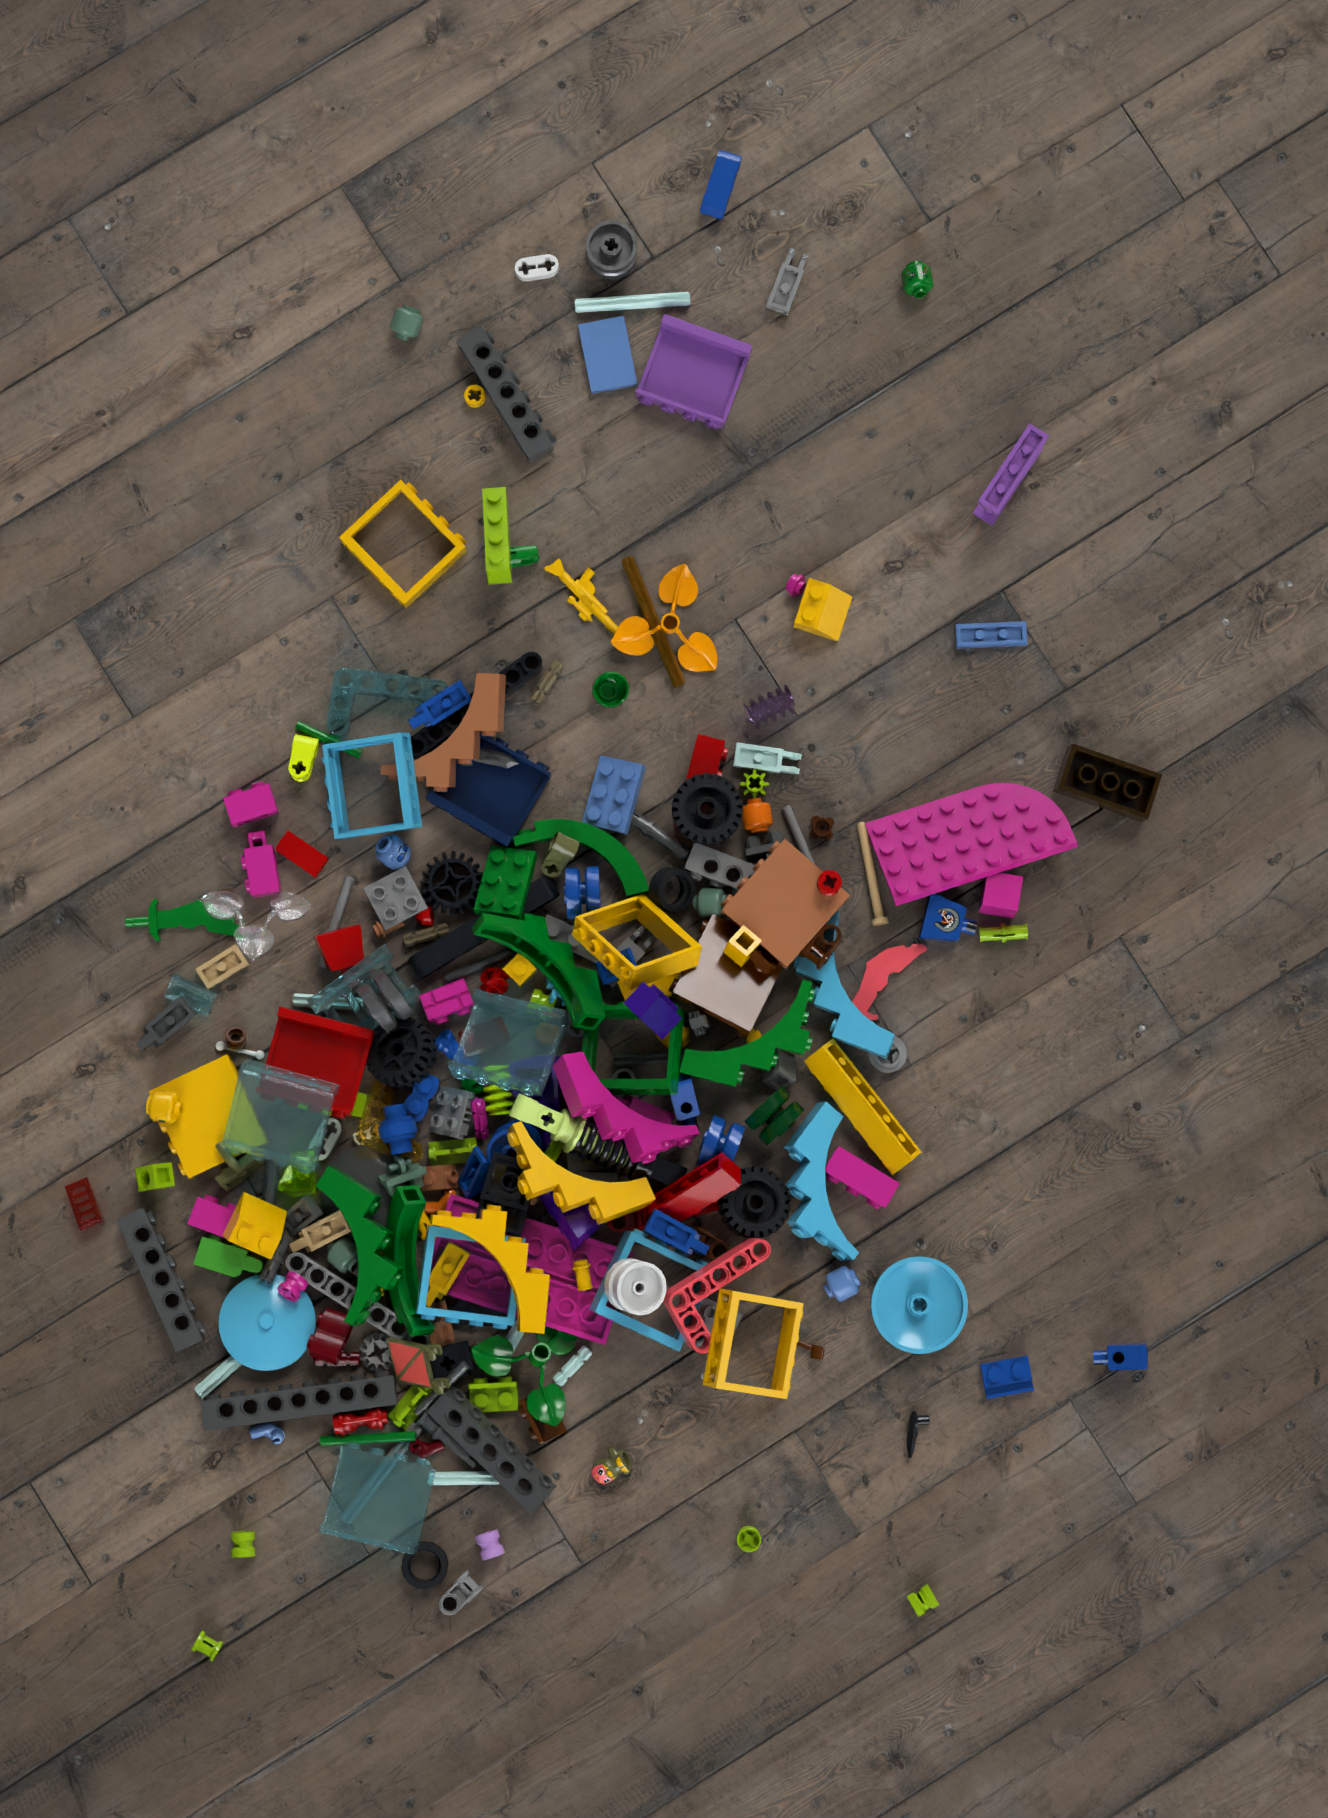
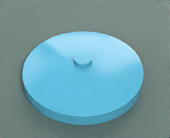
[871,1256,968,1354]
[219,1274,316,1371]

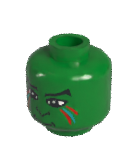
[901,261,934,298]

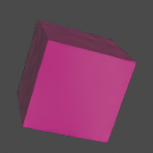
[978,873,1023,919]

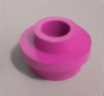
[785,574,806,597]

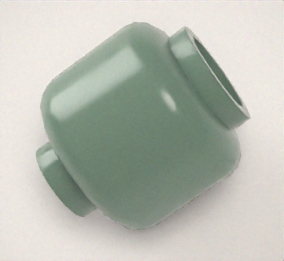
[390,304,423,341]
[693,888,728,919]
[327,1238,358,1273]

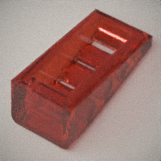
[65,1177,105,1231]

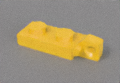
[426,1241,470,1307]

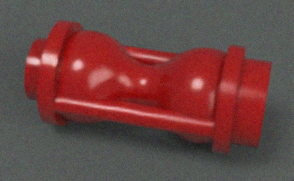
[333,1407,388,1436]

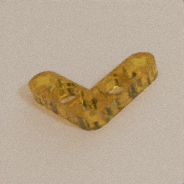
[356,1081,423,1163]

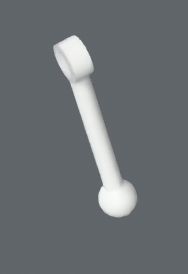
[215,1041,265,1060]

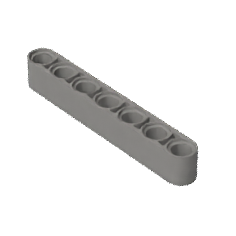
[286,1252,431,1345]

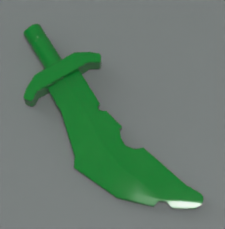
[125,899,247,942]

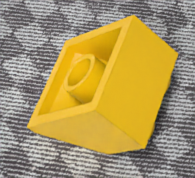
[793,578,852,642]
[223,1191,287,1259]

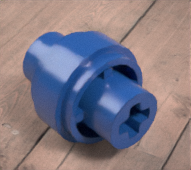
[378,1104,418,1155]

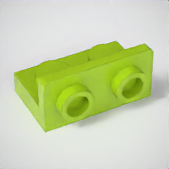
[468,1377,519,1412]

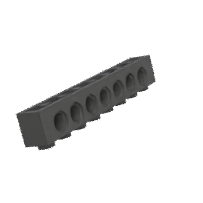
[200,1371,398,1431]

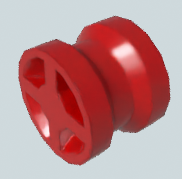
[817,870,842,896]

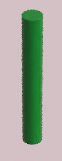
[295,721,363,759]

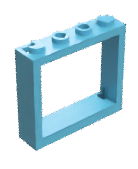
[321,732,422,839]
[415,1225,526,1330]
[589,1228,715,1351]

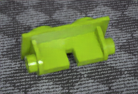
[428,1137,477,1166]
[388,1385,433,1431]

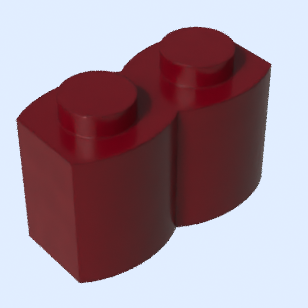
[307,1308,354,1366]

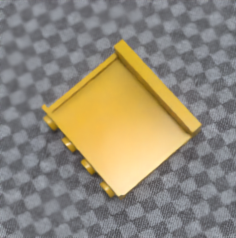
[148,1054,270,1179]

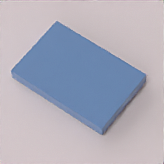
[578,316,637,394]

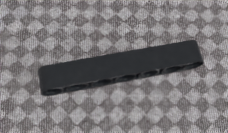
[411,651,543,759]
[407,875,560,980]

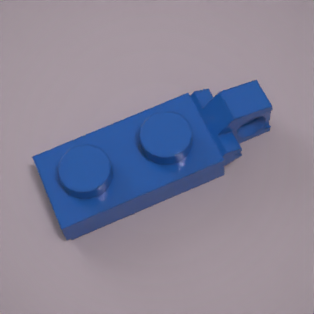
[407,680,472,729]
[643,1209,710,1256]

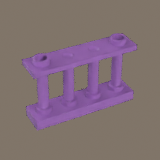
[972,423,1049,526]

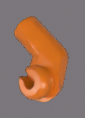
[425,1189,457,1214]

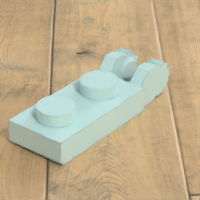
[733,743,802,775]

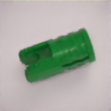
[511,545,540,568]

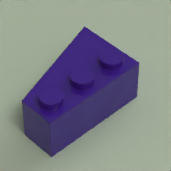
[624,982,682,1040]

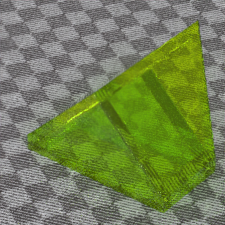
[278,1148,320,1197]

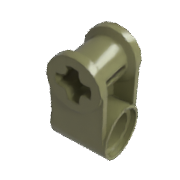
[541,832,579,877]

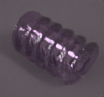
[742,684,795,729]

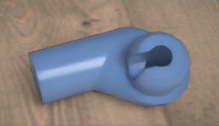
[249,1422,285,1444]

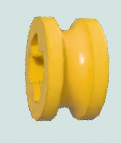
[464,385,486,408]

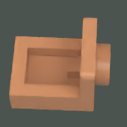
[420,1164,458,1191]

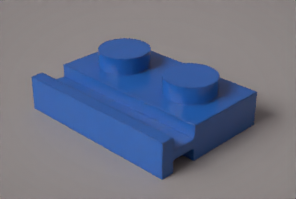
[980,1355,1034,1399]

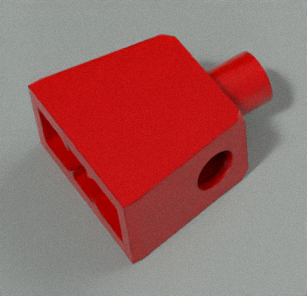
[313,924,364,983]

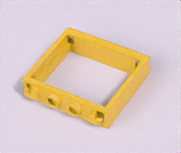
[339,480,467,609]
[572,894,702,990]
[702,1289,804,1399]

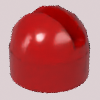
[415,906,434,926]

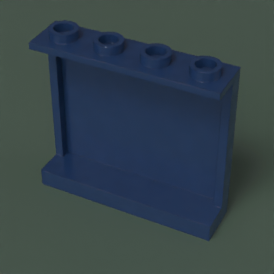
[425,731,552,848]

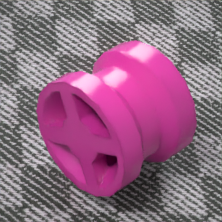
[277,1271,308,1302]

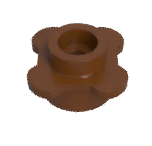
[809,816,834,840]

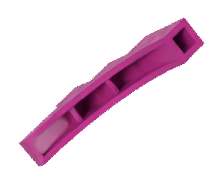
[552,1052,700,1164]

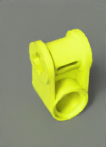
[288,734,319,782]

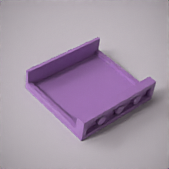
[635,314,752,429]

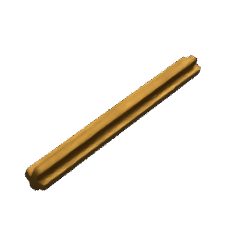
[622,556,685,688]

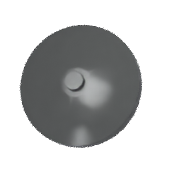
[320,1145,408,1239]

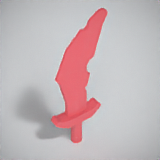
[851,944,927,1021]

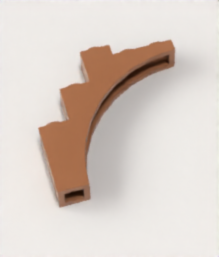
[380,673,506,792]

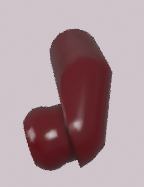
[408,1439,445,1459]

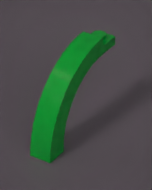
[513,819,649,898]
[385,1185,435,1336]

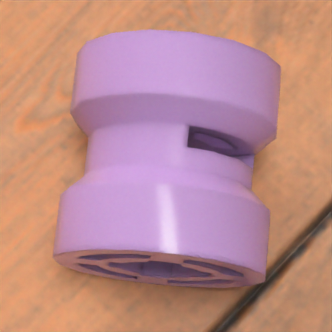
[475,1529,505,1560]

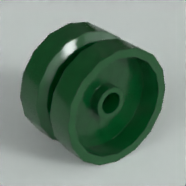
[744,1086,805,1146]

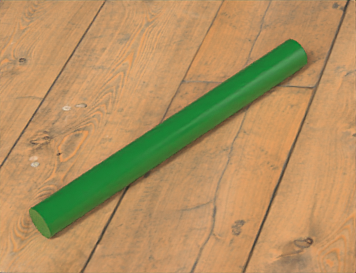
[320,1431,417,1446]

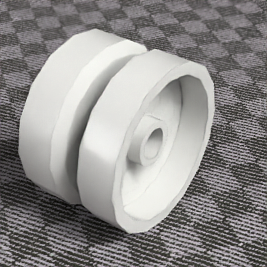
[604,1258,667,1315]

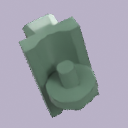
[378,1154,427,1197]

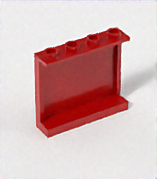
[256,1006,374,1119]

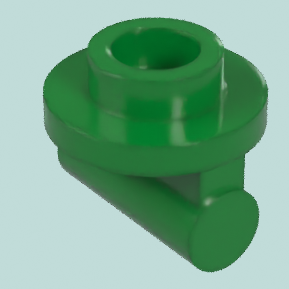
[461,1069,485,1095]

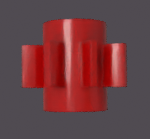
[479,967,509,998]

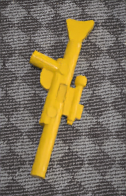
[544,558,618,635]

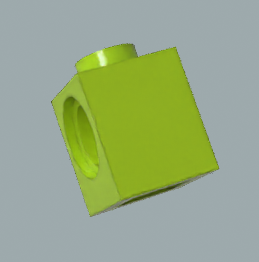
[135,1162,175,1192]

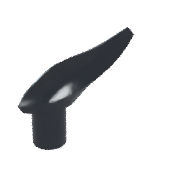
[907,1411,930,1458]

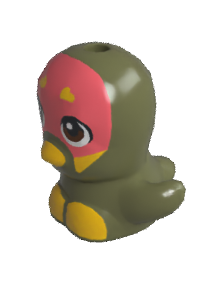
[592,1446,632,1484]

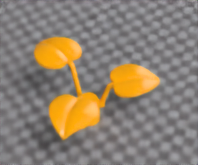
[611,564,718,672]

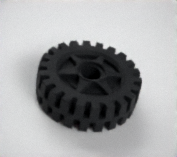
[672,773,743,845]
[366,1017,437,1089]
[717,1166,791,1238]

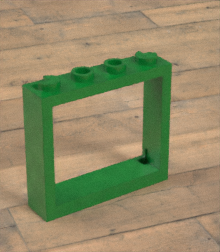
[582,1002,684,1095]

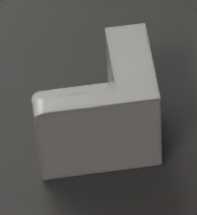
[762,1049,796,1090]

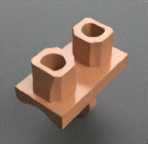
[426,1300,456,1346]

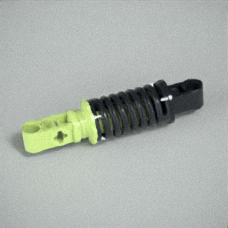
[509,1093,688,1186]

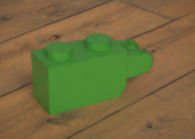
[193,1233,265,1277]

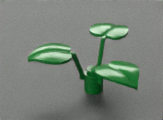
[471,1326,577,1426]

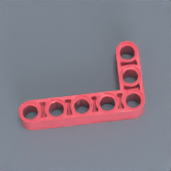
[663,1238,771,1354]

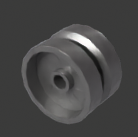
[586,220,637,280]
[357,971,414,1033]

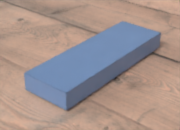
[955,621,1027,649]

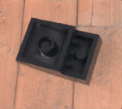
[476,1152,532,1237]

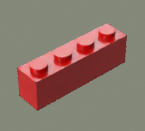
[674,734,729,829]
[648,1152,741,1223]

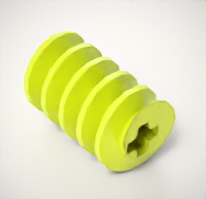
[482,1066,513,1115]

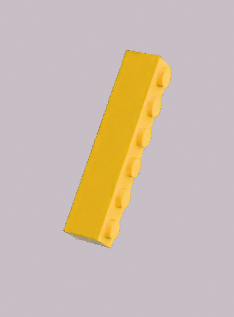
[804,1039,922,1175]

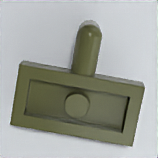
[215,1141,266,1192]

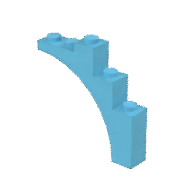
[794,911,895,1059]
[784,1101,859,1261]

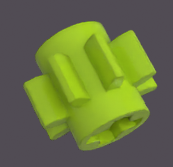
[740,769,769,799]

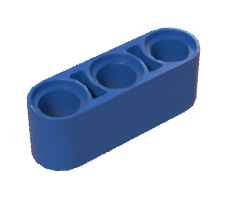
[700,150,742,220]

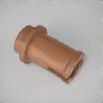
[372,921,404,939]

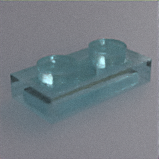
[164,974,218,1017]

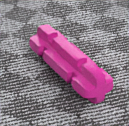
[471,1097,489,1140]

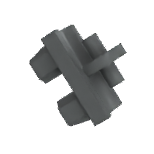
[745,830,784,863]

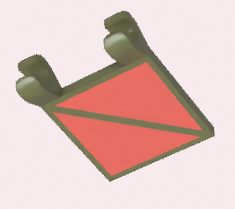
[386,1337,450,1395]

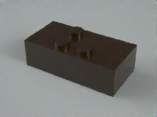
[1053,744,1162,822]

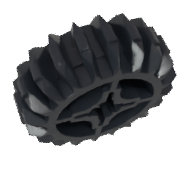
[421,851,483,916]

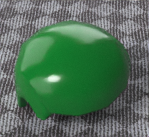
[592,671,629,708]

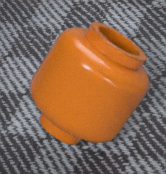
[742,798,773,834]

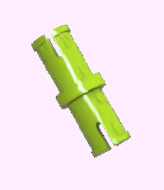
[979,923,1028,943]

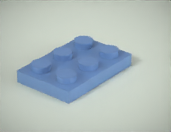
[582,755,646,835]

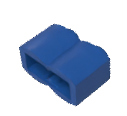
[404,1074,441,1123]

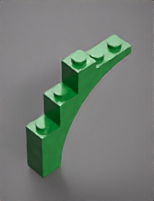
[472,913,605,1031]
[679,980,815,1088]
[316,1166,404,1326]

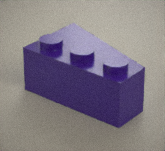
[539,1163,603,1252]

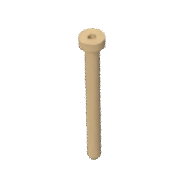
[857,822,889,926]

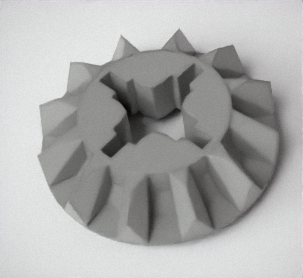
[869,1036,907,1073]
[359,1333,392,1372]

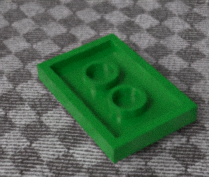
[473,846,538,920]

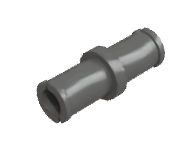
[258,1235,292,1285]

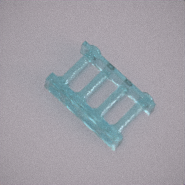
[307,944,421,1030]

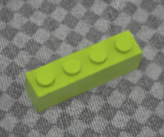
[482,487,512,585]

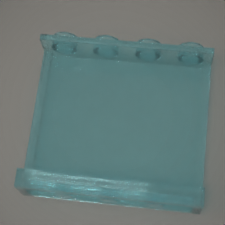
[447,989,569,1096]
[222,1059,340,1174]
[319,1442,437,1555]

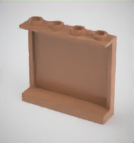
[721,839,850,970]

